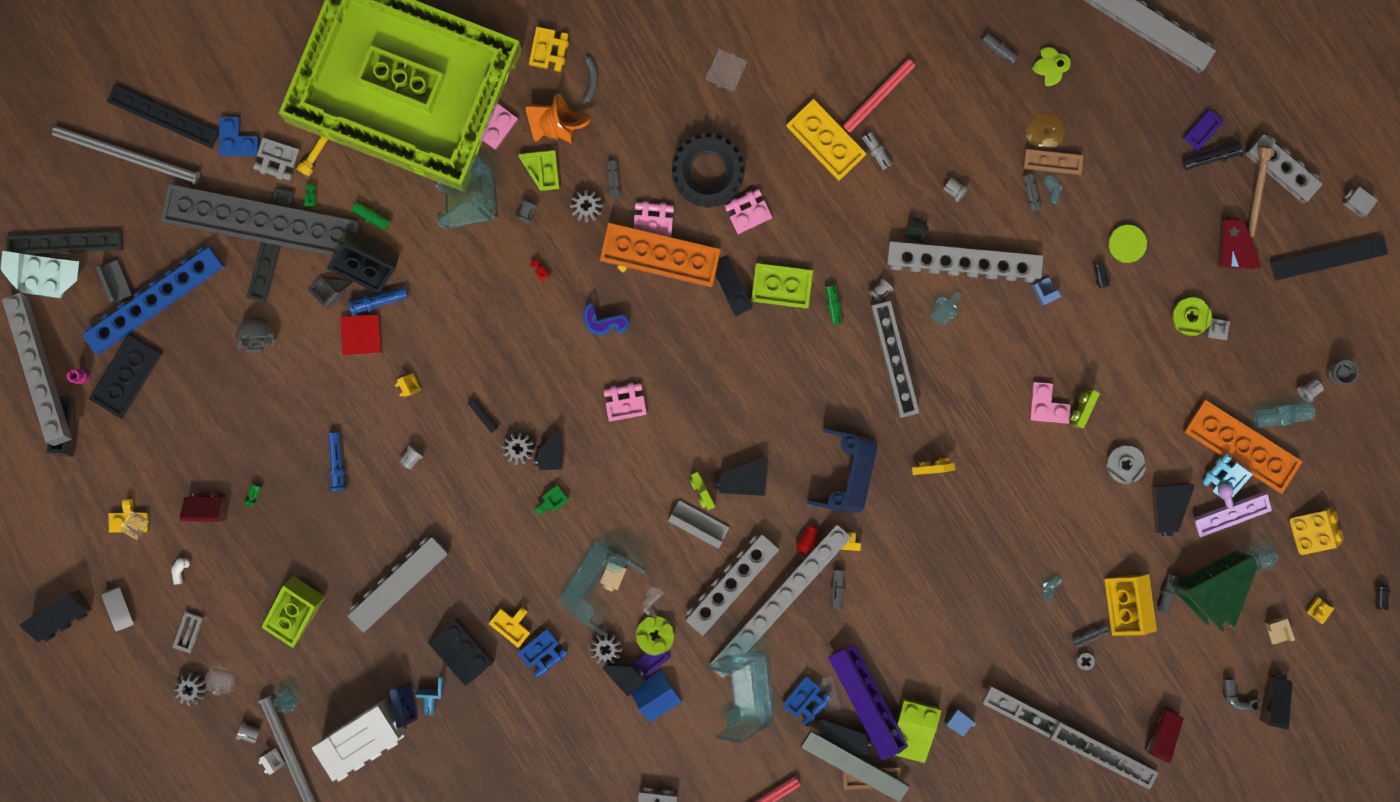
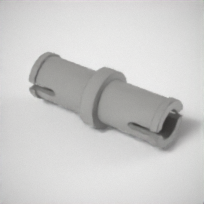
[862,132,893,171]

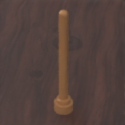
[1248,146,1275,238]

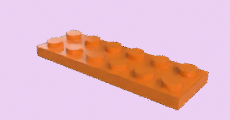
[599,223,721,287]
[1184,400,1303,494]

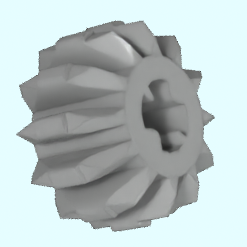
[570,190,603,223]
[502,432,535,465]
[589,632,622,666]
[173,673,207,706]

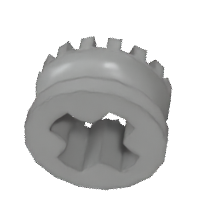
[1076,653,1095,670]

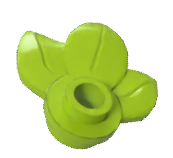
[1032,47,1071,86]

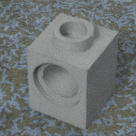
[1343,187,1378,217]

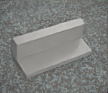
[668,501,729,549]

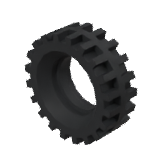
[672,133,745,208]

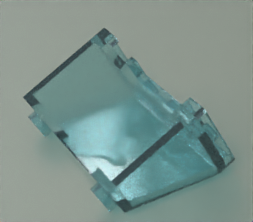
[435,156,498,229]

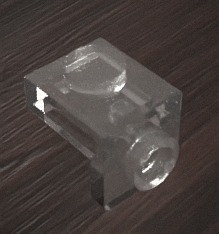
[642,587,665,617]

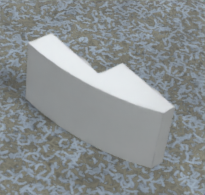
[101,586,134,631]

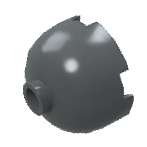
[236,317,276,352]

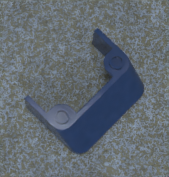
[806,428,877,514]

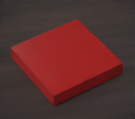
[340,315,382,355]

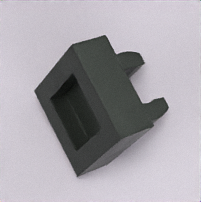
[904,217,929,243]

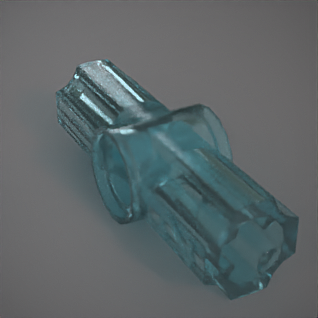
[1253,403,1316,428]

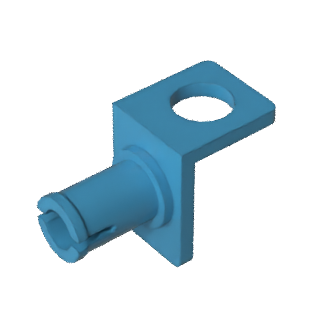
[415,672,444,715]

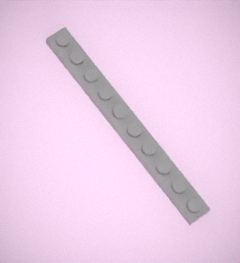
[709,524,851,678]

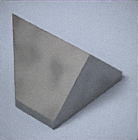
[308,276,354,309]

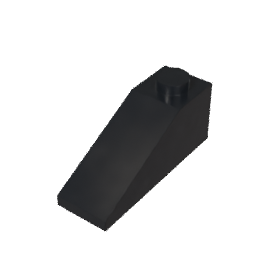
[715,257,753,317]
[46,396,76,457]

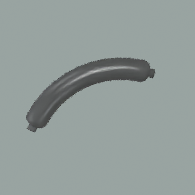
[583,55,598,103]

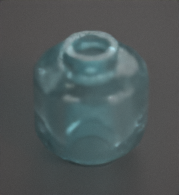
[1249,545,1278,573]

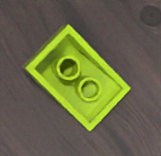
[262,576,325,648]
[896,698,942,763]

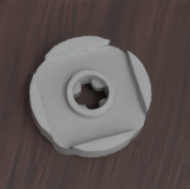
[1106,445,1146,484]

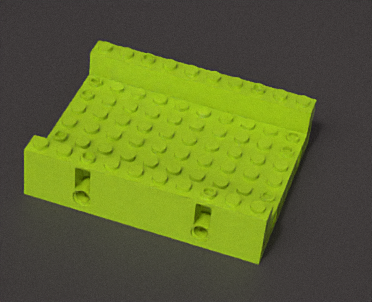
[279,0,522,193]

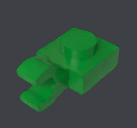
[535,485,569,515]

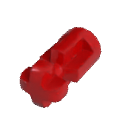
[530,259,551,282]

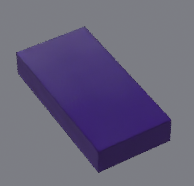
[1183,109,1224,151]
[630,651,671,677]

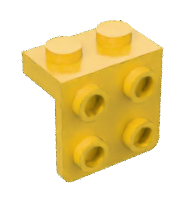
[1290,507,1343,555]

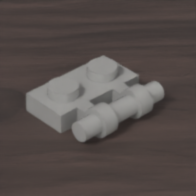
[253,138,300,181]

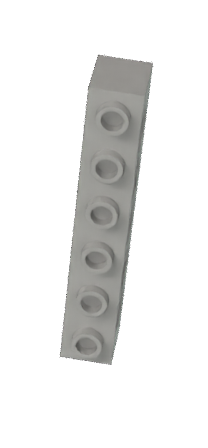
[685,533,779,636]

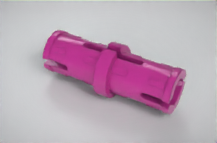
[67,369,90,384]

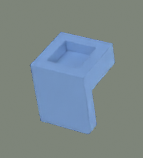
[1031,278,1061,306]
[944,708,976,736]

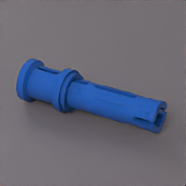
[348,287,408,316]
[328,433,347,491]

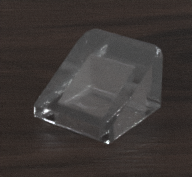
[121,511,149,540]

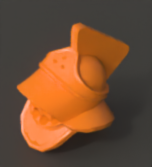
[526,93,592,144]

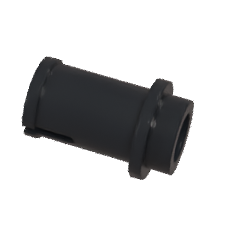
[1093,263,1111,288]
[1375,585,1391,610]

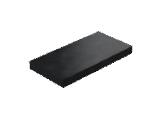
[89,334,162,419]

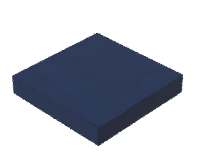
[390,682,418,728]

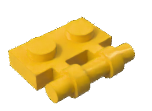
[529,27,569,72]

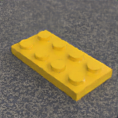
[786,99,867,181]

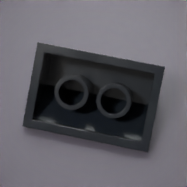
[327,229,399,294]
[20,590,92,642]
[428,618,494,686]

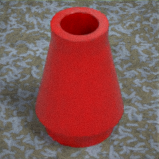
[796,526,818,555]

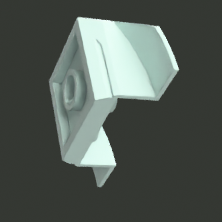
[1,251,79,298]

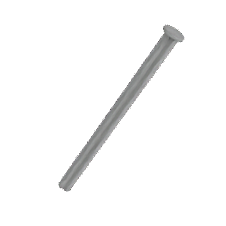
[52,126,200,186]
[257,695,316,802]

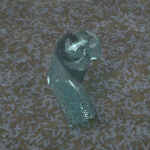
[1044,176,1062,204]
[1041,576,1063,603]

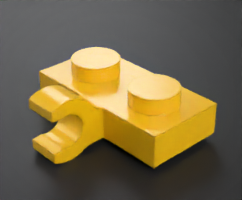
[912,458,955,475]
[108,499,149,533]
[489,607,531,648]

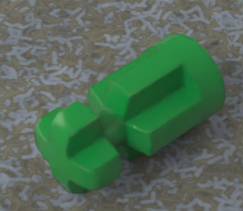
[304,184,316,207]
[244,483,262,507]

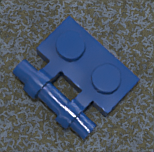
[517,628,568,678]
[782,676,832,726]

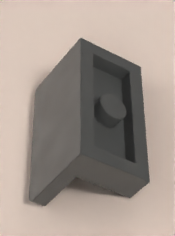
[96,260,134,303]

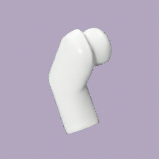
[171,558,190,585]

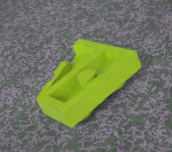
[518,150,560,191]

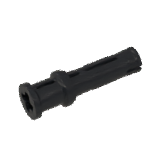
[1182,140,1243,171]

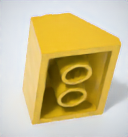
[1104,574,1157,636]

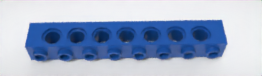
[82,247,225,354]

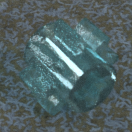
[273,690,298,715]

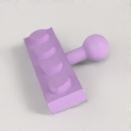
[1193,484,1272,537]

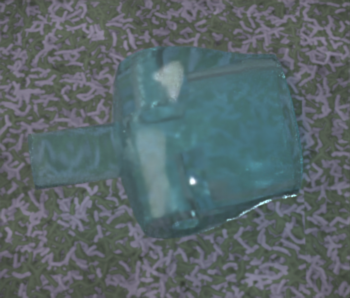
[929,292,962,327]

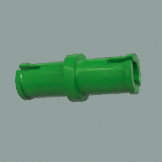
[352,201,391,231]
[825,286,843,326]

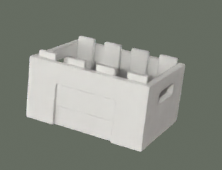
[312,699,407,782]

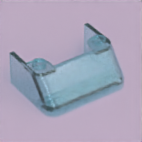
[560,541,646,636]
[707,652,774,743]

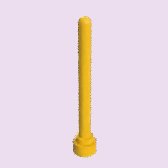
[296,137,328,177]

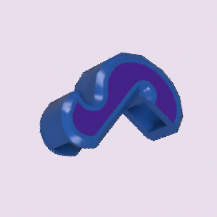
[583,302,630,336]

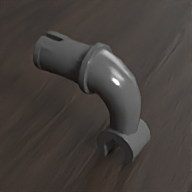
[1223,678,1261,713]

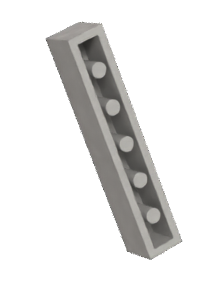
[870,301,919,418]
[348,536,450,633]

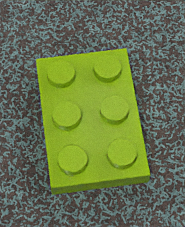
[751,263,813,309]

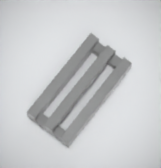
[173,611,204,654]

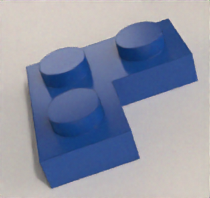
[219,117,259,156]

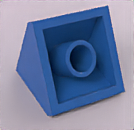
[632,670,682,722]

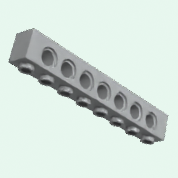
[886,242,1043,283]

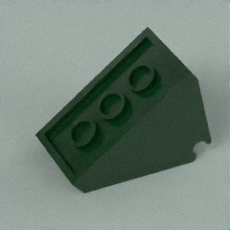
[1171,550,1258,632]

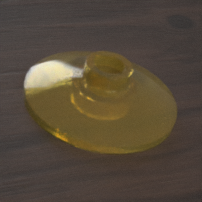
[1026,113,1064,151]

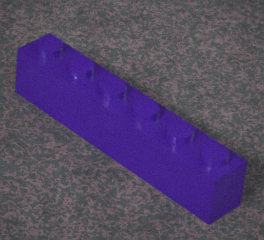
[828,643,908,760]

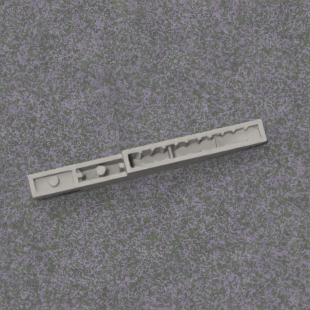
[981,686,1158,790]

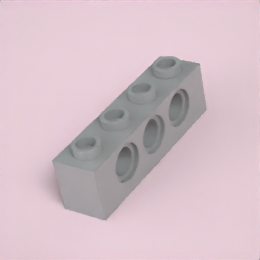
[1245,134,1323,203]

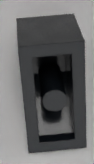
[534,431,562,470]
[603,663,648,697]

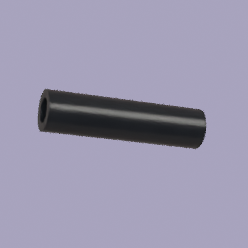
[467,398,499,433]

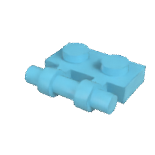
[1202,453,1253,499]

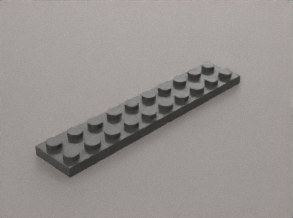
[161,184,360,256]

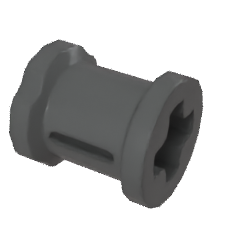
[515,200,538,224]

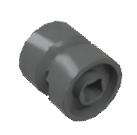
[1326,360,1359,385]

